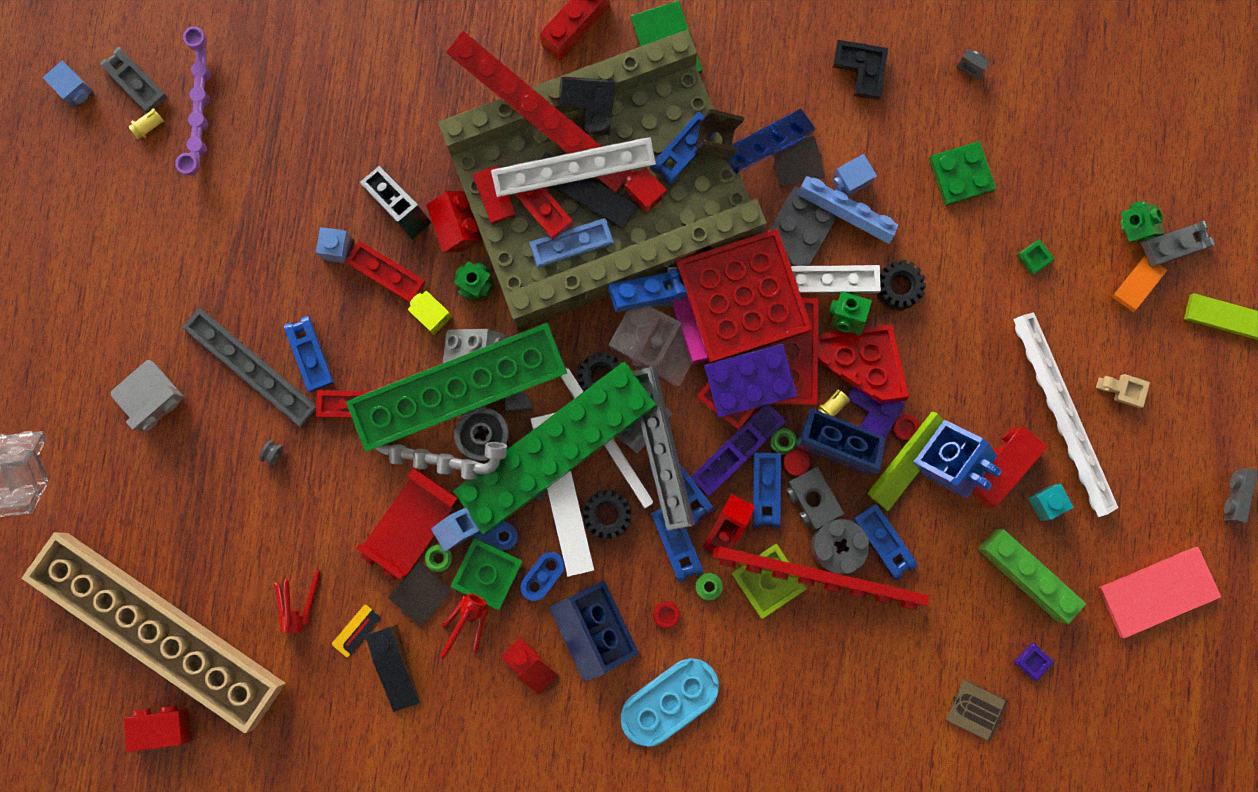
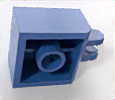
[914,420,1002,499]

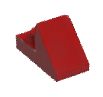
[501,637,558,695]

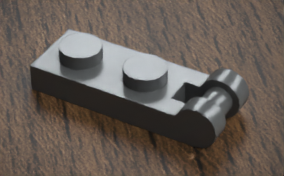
[99,47,167,113]
[1141,220,1216,267]

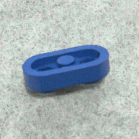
[473,521,518,550]
[521,552,565,601]

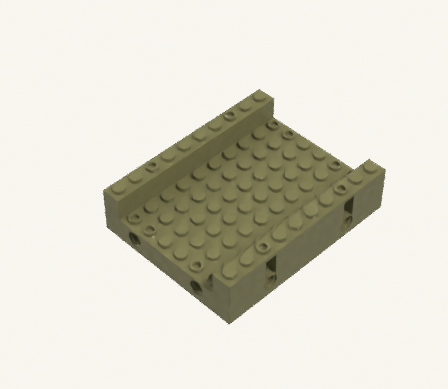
[438,29,767,331]

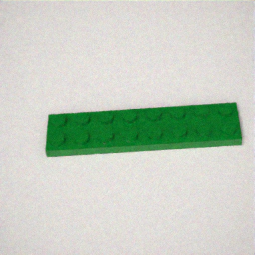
[346,323,567,452]
[453,362,657,534]

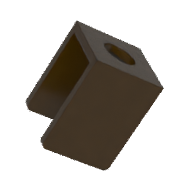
[694,109,744,161]

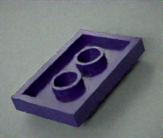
[704,344,797,418]

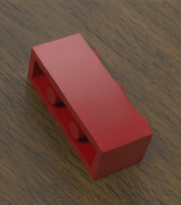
[540,0,610,61]
[971,426,1048,508]

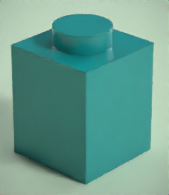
[1027,483,1074,521]

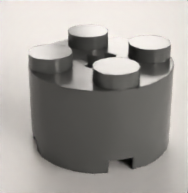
[454,407,511,463]
[810,519,869,574]

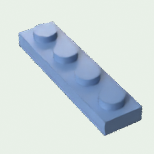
[797,176,898,244]

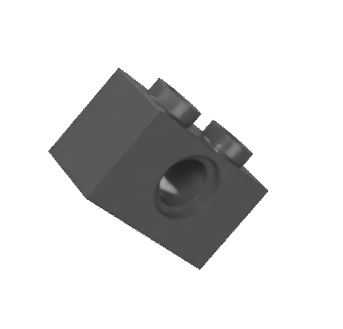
[786,466,844,530]

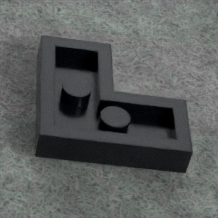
[832,40,888,100]
[558,77,616,135]

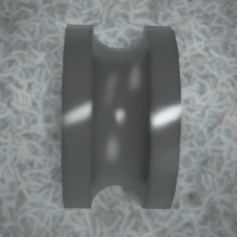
[258,440,284,467]

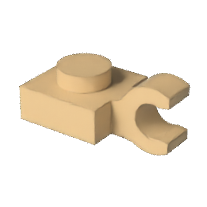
[1096,374,1150,408]

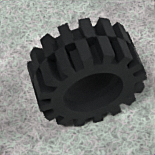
[877,260,926,311]
[577,352,621,392]
[583,490,631,539]

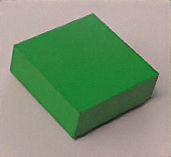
[1016,239,1055,276]

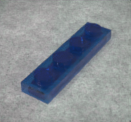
[727,109,816,174]

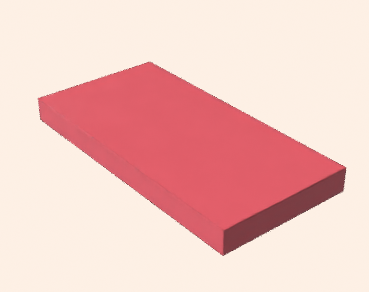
[1098,547,1221,638]

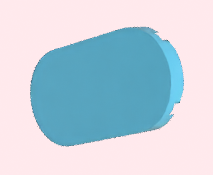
[621,658,719,746]

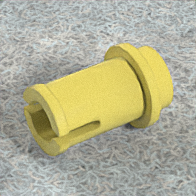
[129,108,164,139]
[818,390,850,417]

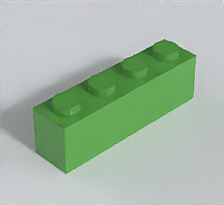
[977,529,1086,624]

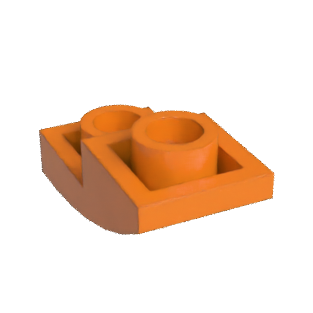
[1112,255,1167,312]

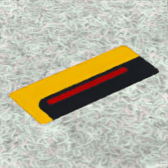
[332,605,380,657]

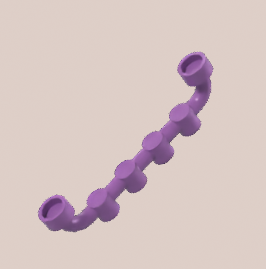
[175,27,211,176]

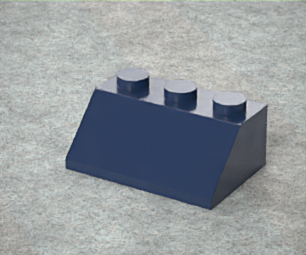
[795,408,886,476]
[549,580,639,682]

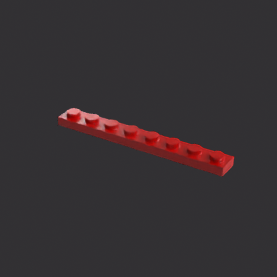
[446,31,632,193]
[712,547,929,610]

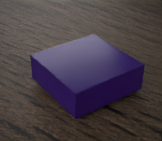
[1014,642,1054,682]

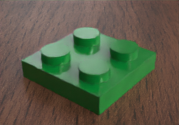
[929,141,996,206]
[451,538,523,610]

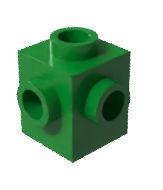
[1121,201,1164,243]
[454,261,494,302]
[828,291,872,335]

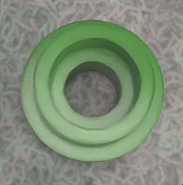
[770,428,797,455]
[425,545,452,572]
[696,573,723,600]

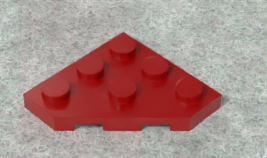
[818,324,909,404]

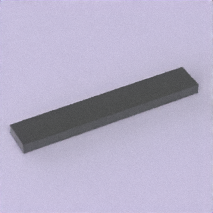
[182,308,316,428]
[633,366,695,531]

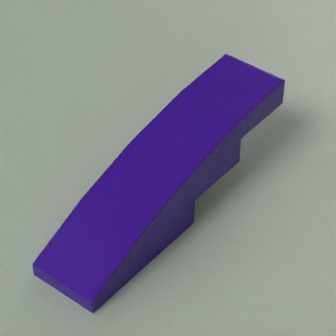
[691,404,786,496]

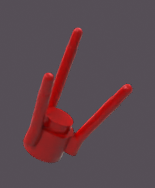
[274,570,320,633]
[440,593,489,659]

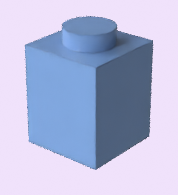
[43,60,93,108]
[833,154,877,196]
[316,227,353,263]
[431,508,480,552]

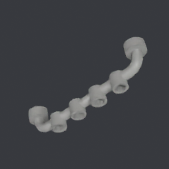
[375,442,507,479]

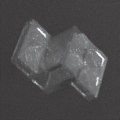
[609,306,692,388]
[0,431,49,517]

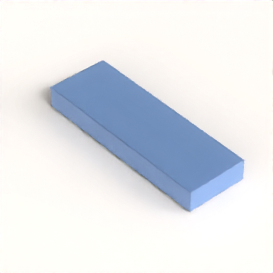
[529,218,614,269]

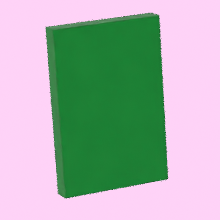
[630,0,703,73]

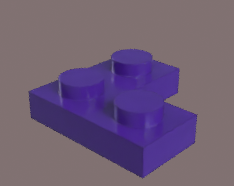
[847,386,905,437]

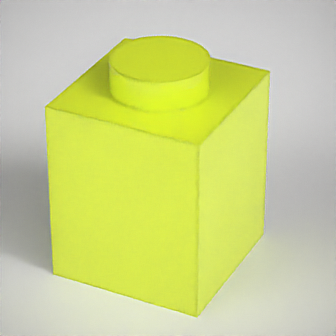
[408,291,452,335]

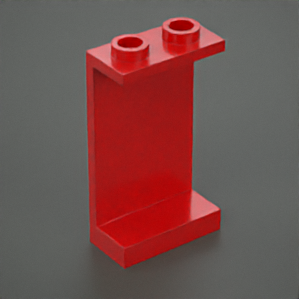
[356,468,460,581]

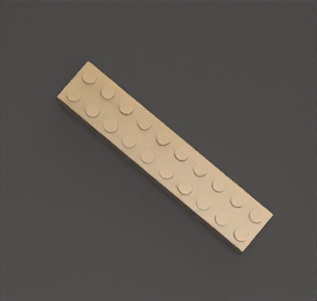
[21,532,286,734]

